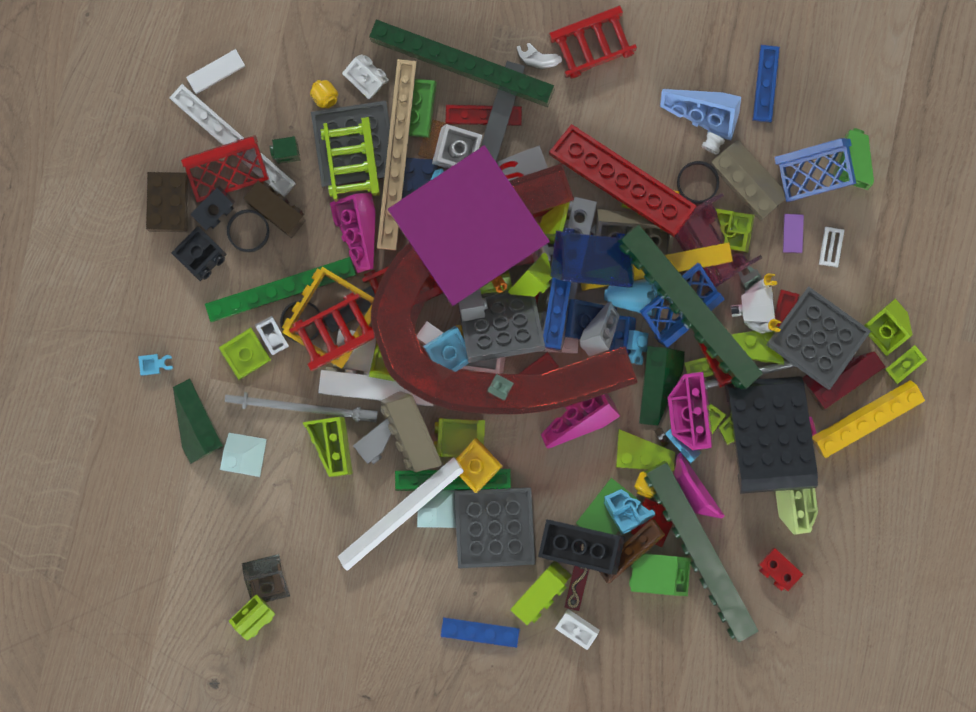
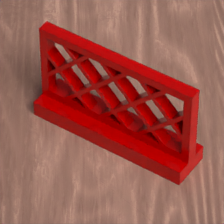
[181,135,269,202]

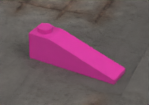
[330,193,375,273]
[541,380,620,449]

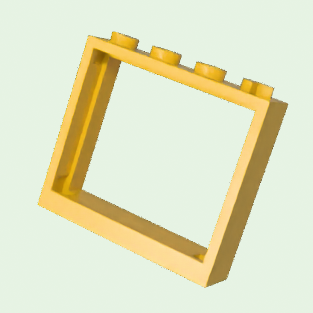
[282,267,382,369]

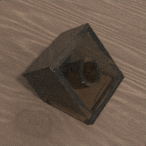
[242,554,290,602]

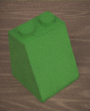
[832,128,874,190]
[629,554,691,596]

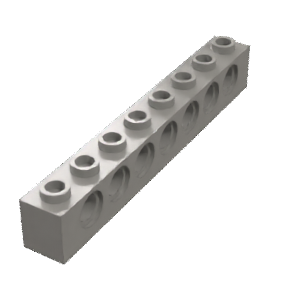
[541,197,597,352]

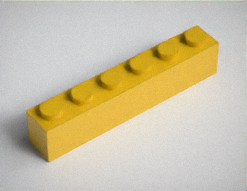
[812,380,925,458]

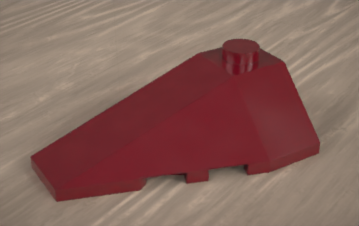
[802,351,885,410]

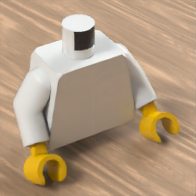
[731,273,781,334]

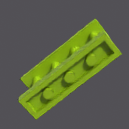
[320,117,380,201]

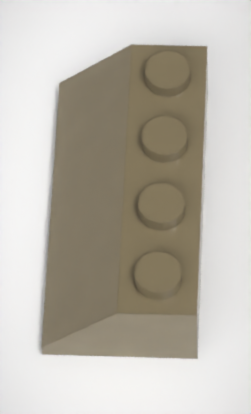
[710,140,786,221]
[594,209,674,256]
[380,391,442,472]

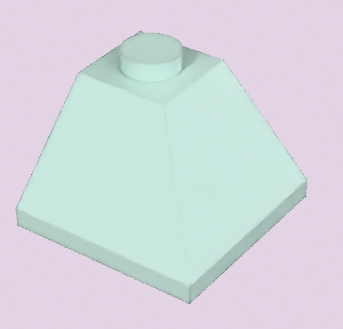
[220,433,267,477]
[417,490,457,528]

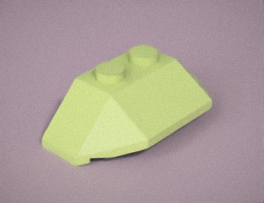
[775,488,818,535]

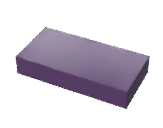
[783,214,804,253]

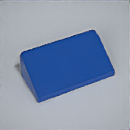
[609,316,636,356]

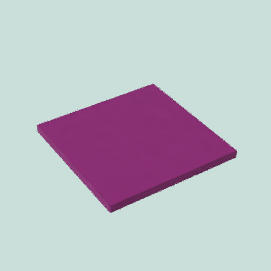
[387,145,550,307]

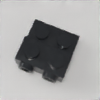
[171,226,227,281]

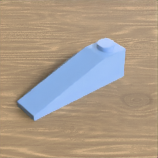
[660,89,741,140]

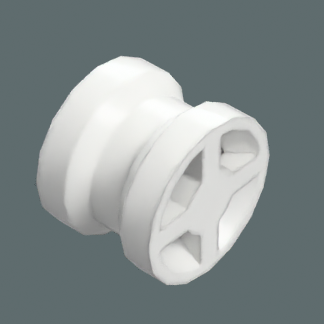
[702,132,725,155]

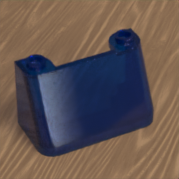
[550,228,634,287]

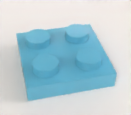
[423,326,471,380]

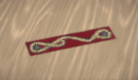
[564,544,589,611]

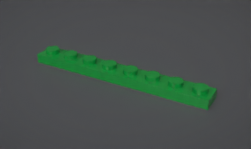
[205,257,357,322]

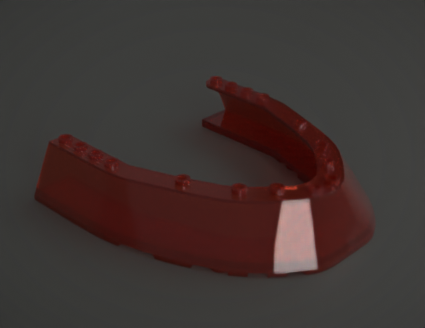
[370,163,638,415]

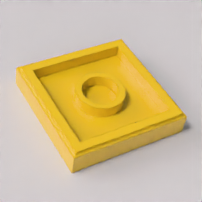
[456,438,502,493]

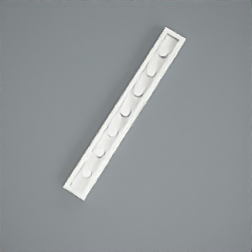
[170,84,296,197]
[338,457,464,570]

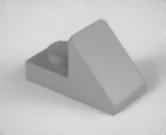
[255,316,289,355]

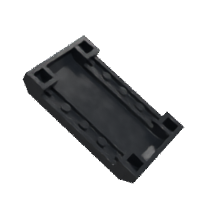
[725,376,818,494]

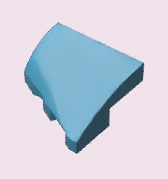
[665,429,702,463]
[604,489,655,535]

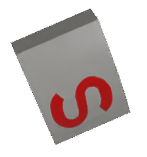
[496,145,553,196]

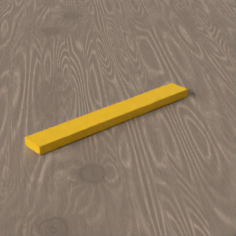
[580,243,733,291]

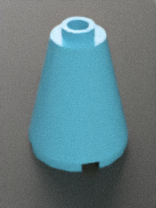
[604,279,658,316]

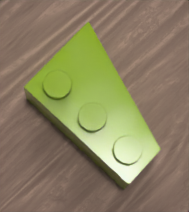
[303,417,353,477]
[510,561,572,625]

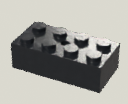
[538,519,625,575]

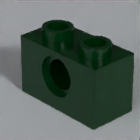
[270,136,301,164]

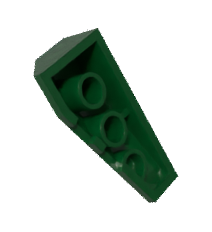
[639,346,685,426]
[173,379,225,464]

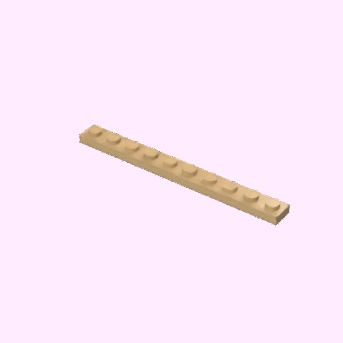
[377,59,417,251]

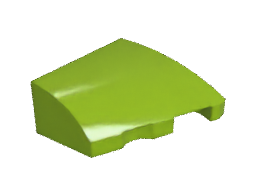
[716,209,755,253]

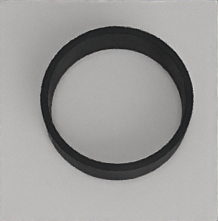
[677,161,719,204]
[227,209,270,252]
[280,300,323,343]

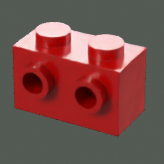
[758,548,804,592]

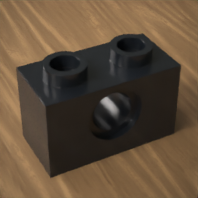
[190,186,235,230]

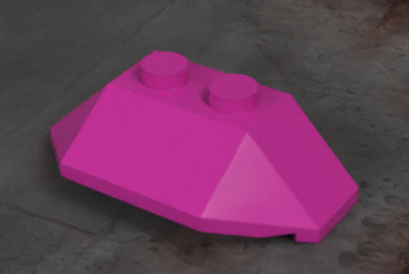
[668,372,712,450]
[673,453,725,518]

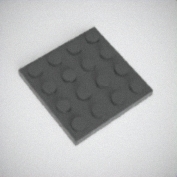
[311,101,390,188]
[766,286,871,390]
[458,290,545,363]
[454,487,535,568]

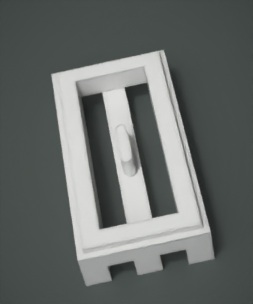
[819,227,844,268]

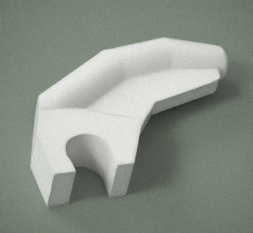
[517,43,562,69]

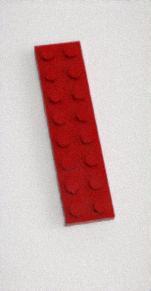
[549,124,697,237]

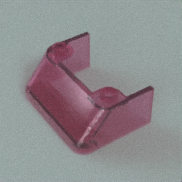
[675,193,762,288]

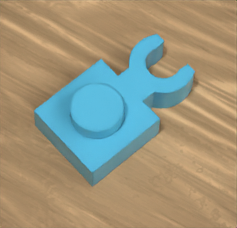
[627,330,649,365]
[138,354,173,376]

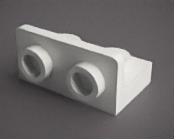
[342,54,389,99]

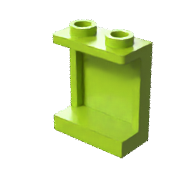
[434,418,485,458]

